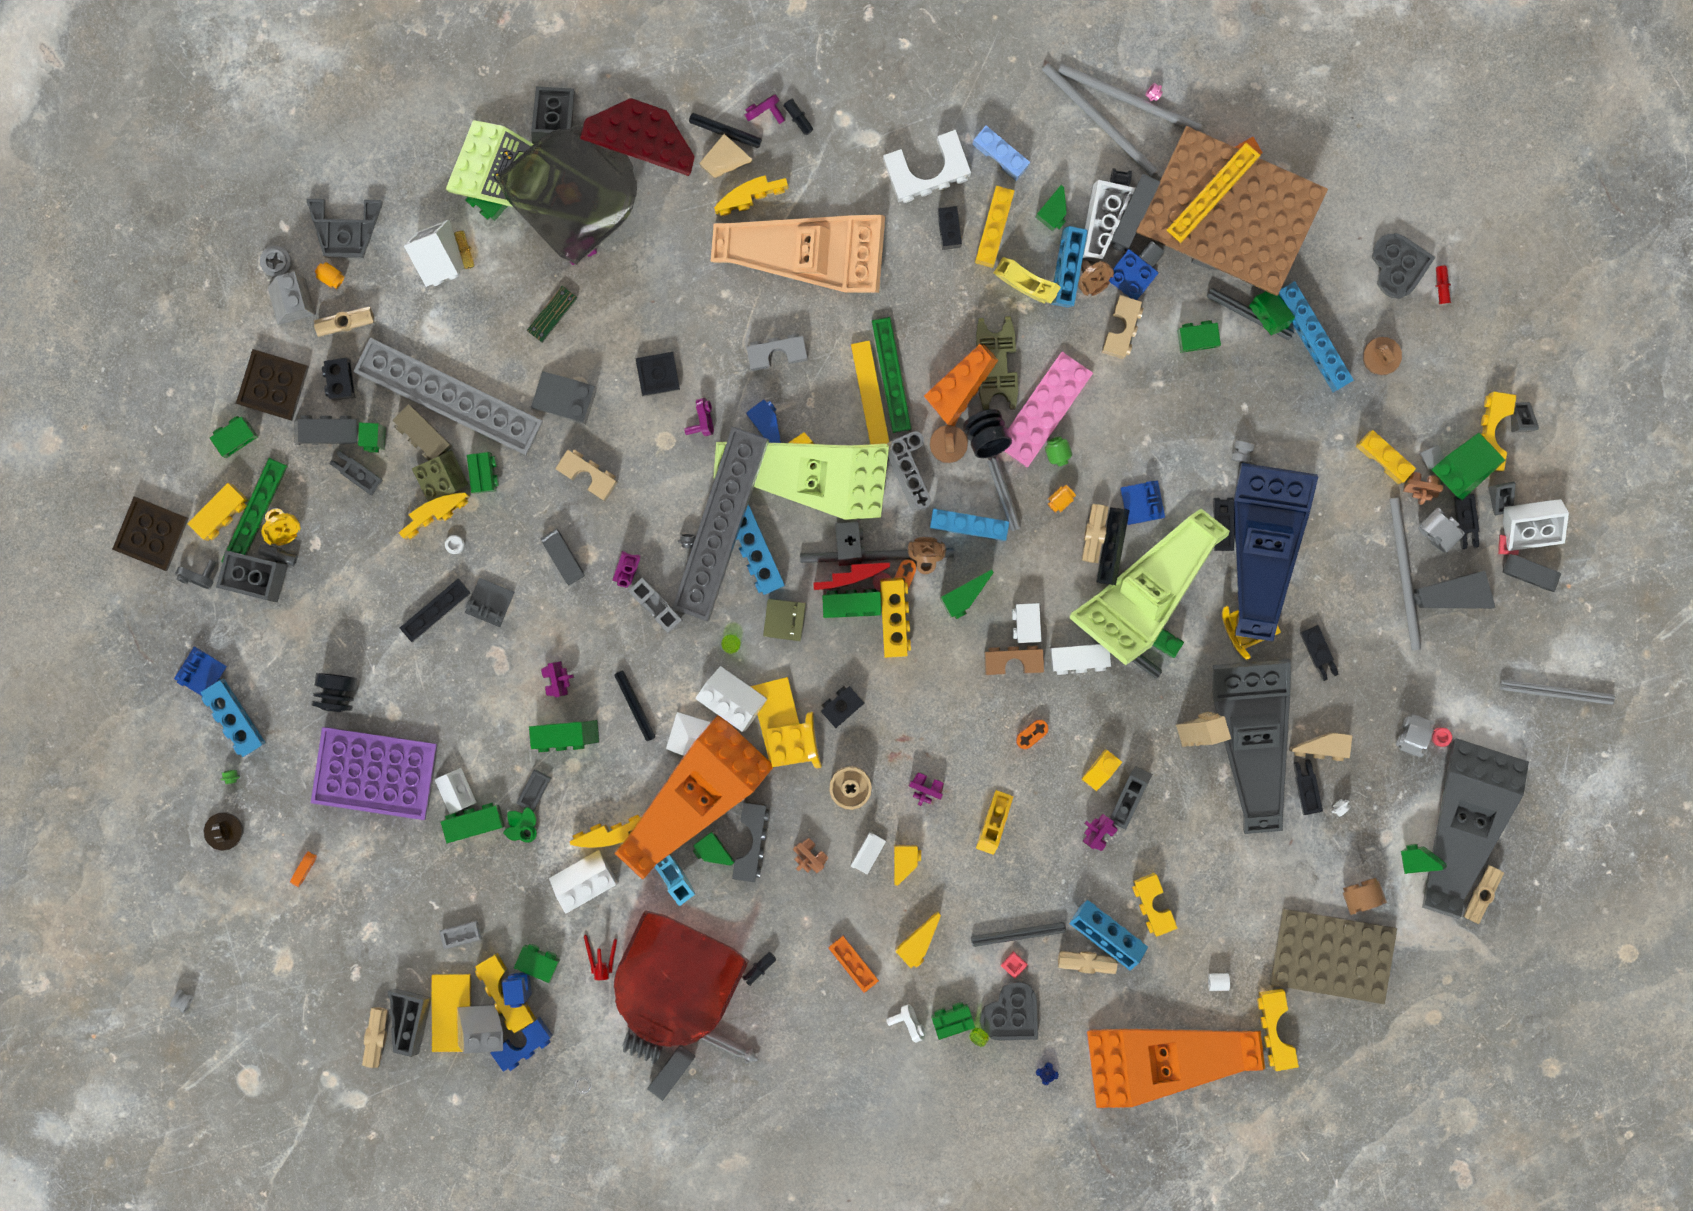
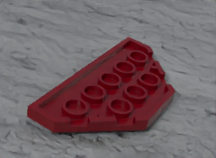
[580,98,695,176]

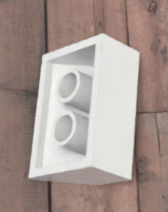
[1503,499,1569,551]
[695,666,767,732]
[549,850,618,914]

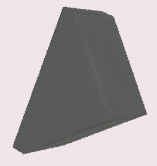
[1511,402,1539,433]
[1488,481,1516,516]

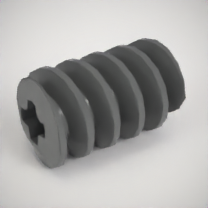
[622,1028,665,1064]

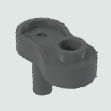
[175,560,216,589]

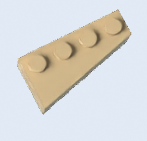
[1176,712,1231,747]

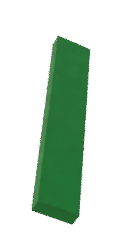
[871,317,912,433]
[221,458,288,563]

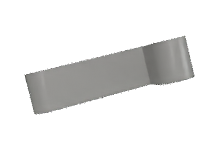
[887,431,931,510]

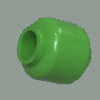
[1045,436,1072,466]

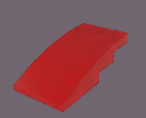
[813,563,890,591]

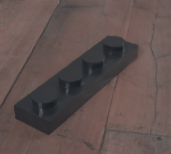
[1097,507,1130,586]
[399,578,471,642]

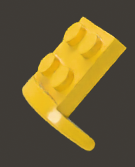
[1222,606,1281,660]
[766,712,822,768]

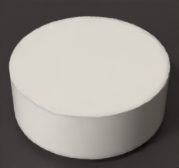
[445,535,465,554]

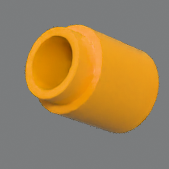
[315,262,345,289]
[1047,485,1076,513]

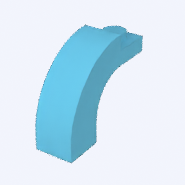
[655,854,695,906]

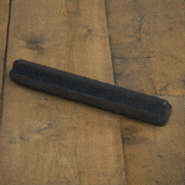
[689,113,762,148]
[614,670,655,741]

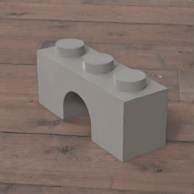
[747,334,808,371]
[628,578,683,633]

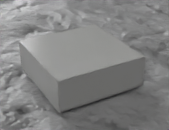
[1419,445,1444,470]

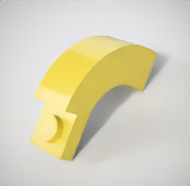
[993,257,1061,304]

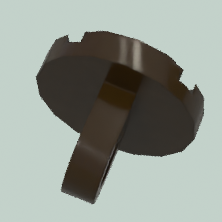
[204,812,243,851]

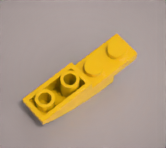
[714,175,788,216]
[399,493,470,540]
[569,814,641,848]

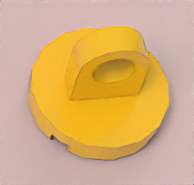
[261,509,301,546]

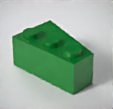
[822,589,881,618]
[529,720,599,753]

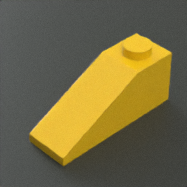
[976,790,1014,855]
[895,911,941,968]

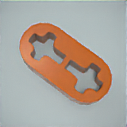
[895,560,916,589]
[1016,720,1049,749]
[290,851,317,888]

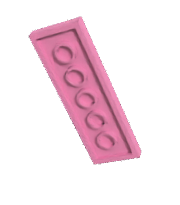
[1004,352,1093,468]

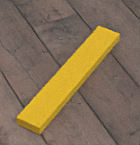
[1166,143,1260,243]
[851,341,889,444]

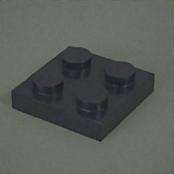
[635,352,680,397]

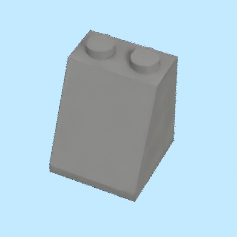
[268,271,315,325]
[457,1005,503,1054]

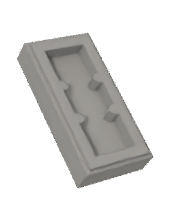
[439,921,482,949]

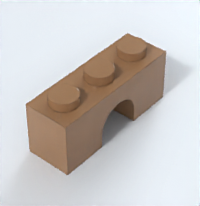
[984,646,1044,675]

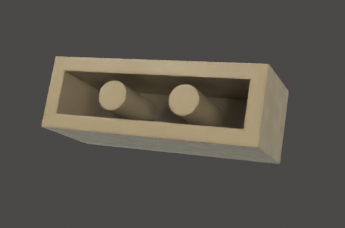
[392,404,452,461]

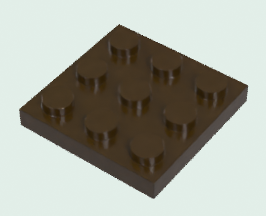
[236,349,309,421]
[112,496,189,571]

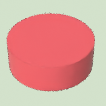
[1432,727,1452,747]

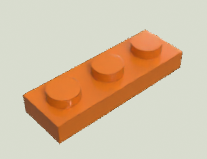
[828,935,879,993]

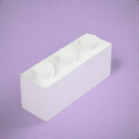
[1050,644,1111,675]

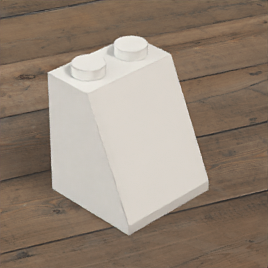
[404,220,464,287]

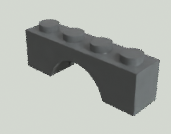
[732,802,770,882]

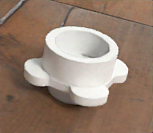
[1331,799,1351,817]

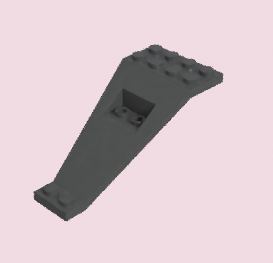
[1212,659,1291,834]
[1422,738,1529,919]

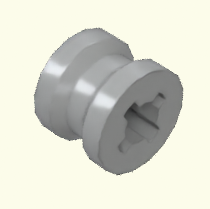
[170,989,194,1013]

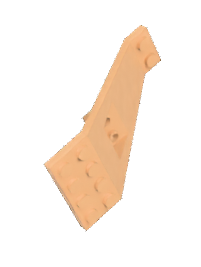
[711,215,885,293]

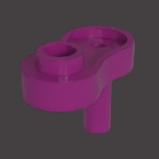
[744,94,785,124]
[684,398,714,437]

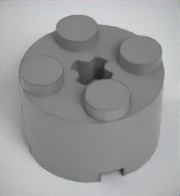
[1418,507,1465,553]
[1396,714,1435,758]

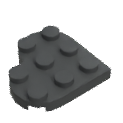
[1372,233,1436,299]
[979,981,1038,1041]

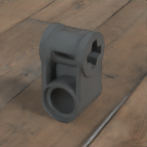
[1138,241,1164,267]

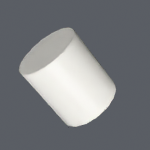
[1208,973,1230,991]

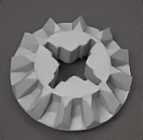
[260,246,291,277]

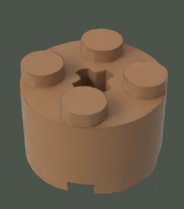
[1343,878,1387,915]

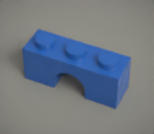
[502,972,532,1008]
[490,1017,553,1072]

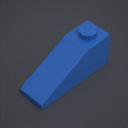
[746,399,781,443]

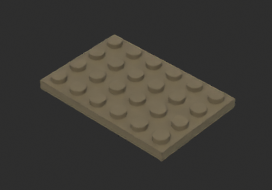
[1270,908,1397,1004]

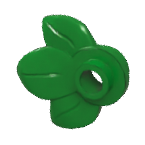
[503,807,537,843]

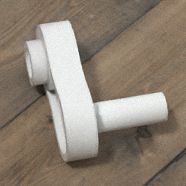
[887,1004,926,1043]

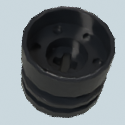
[963,409,1012,458]
[312,673,357,712]

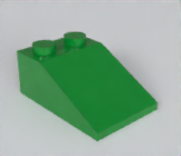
[1432,433,1506,500]
[940,569,994,619]

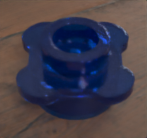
[1036,1062,1059,1085]

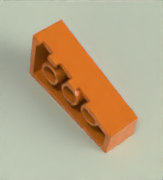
[924,344,998,426]

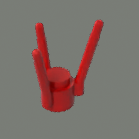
[584,935,617,981]

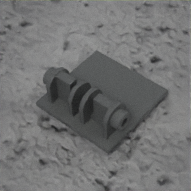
[465,578,515,627]

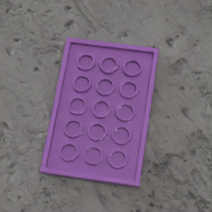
[311,727,437,820]

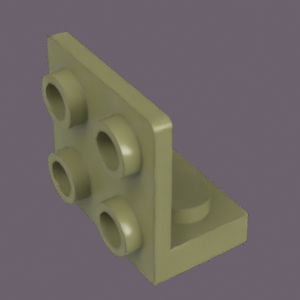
[412,450,469,502]
[763,599,806,641]

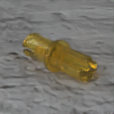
[454,230,475,269]

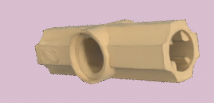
[314,306,375,337]
[1082,504,1109,564]
[1463,865,1504,924]
[1058,951,1118,974]
[362,1007,388,1068]

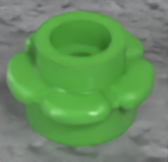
[220,770,240,784]

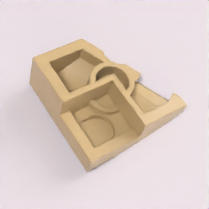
[699,134,753,178]

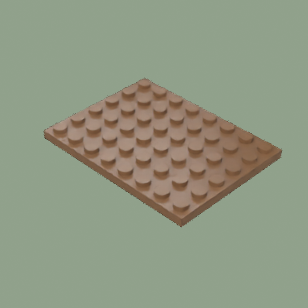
[1136,126,1328,296]

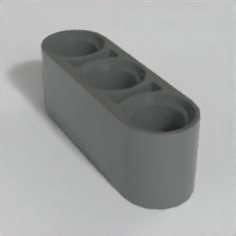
[540,528,585,586]
[1502,554,1561,592]
[647,1045,696,1101]

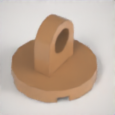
[1078,259,1114,296]
[1363,337,1402,375]
[930,425,968,463]
[908,537,946,574]

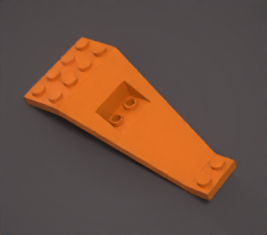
[615,715,773,879]
[1087,1029,1265,1108]

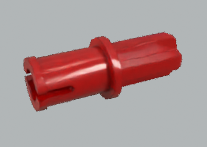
[1435,265,1451,304]

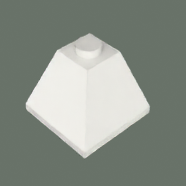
[666,712,711,756]

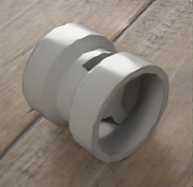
[1231,441,1255,464]

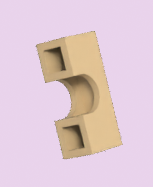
[1101,295,1144,359]
[555,449,618,501]

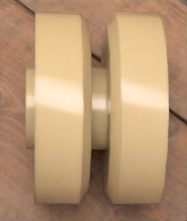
[829,766,872,810]

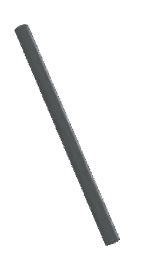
[800,548,954,563]

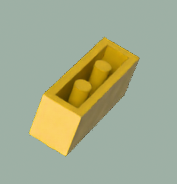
[187,483,249,541]

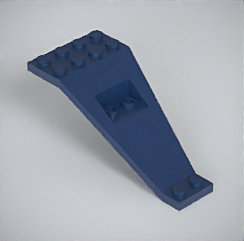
[1234,463,1318,641]

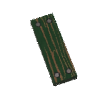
[527,286,577,343]

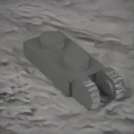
[329,450,383,496]

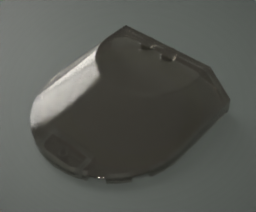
[496,127,637,265]

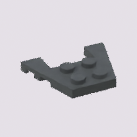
[307,199,383,258]

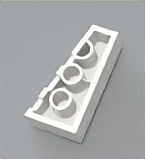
[1083,180,1135,262]

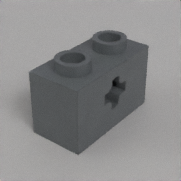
[835,522,865,566]

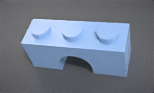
[973,126,1030,181]

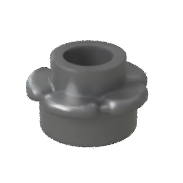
[678,534,696,548]

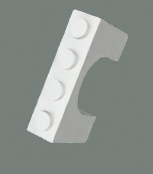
[883,130,971,203]

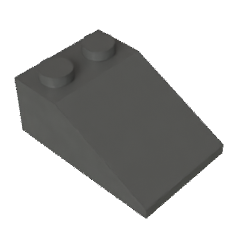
[531,86,574,149]
[531,371,597,425]
[216,551,287,603]

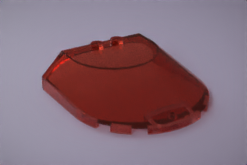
[614,910,749,1047]

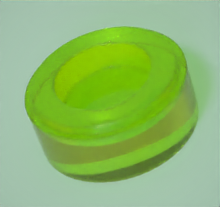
[721,634,741,654]
[969,1028,989,1047]

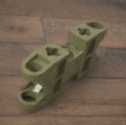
[976,316,1018,411]

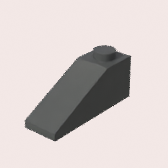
[1110,766,1153,830]

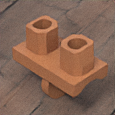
[1403,472,1443,505]
[793,838,828,873]

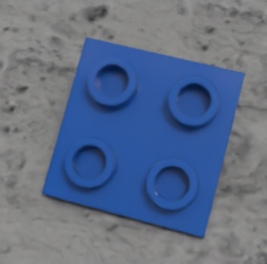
[1109,249,1159,300]
[1120,480,1165,525]
[174,646,227,696]

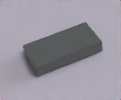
[516,769,552,812]

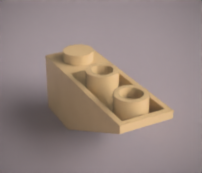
[1289,732,1352,761]

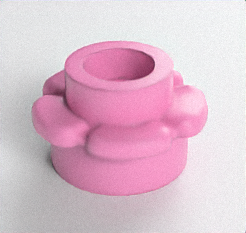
[1145,83,1163,101]

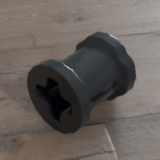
[1110,168,1132,187]

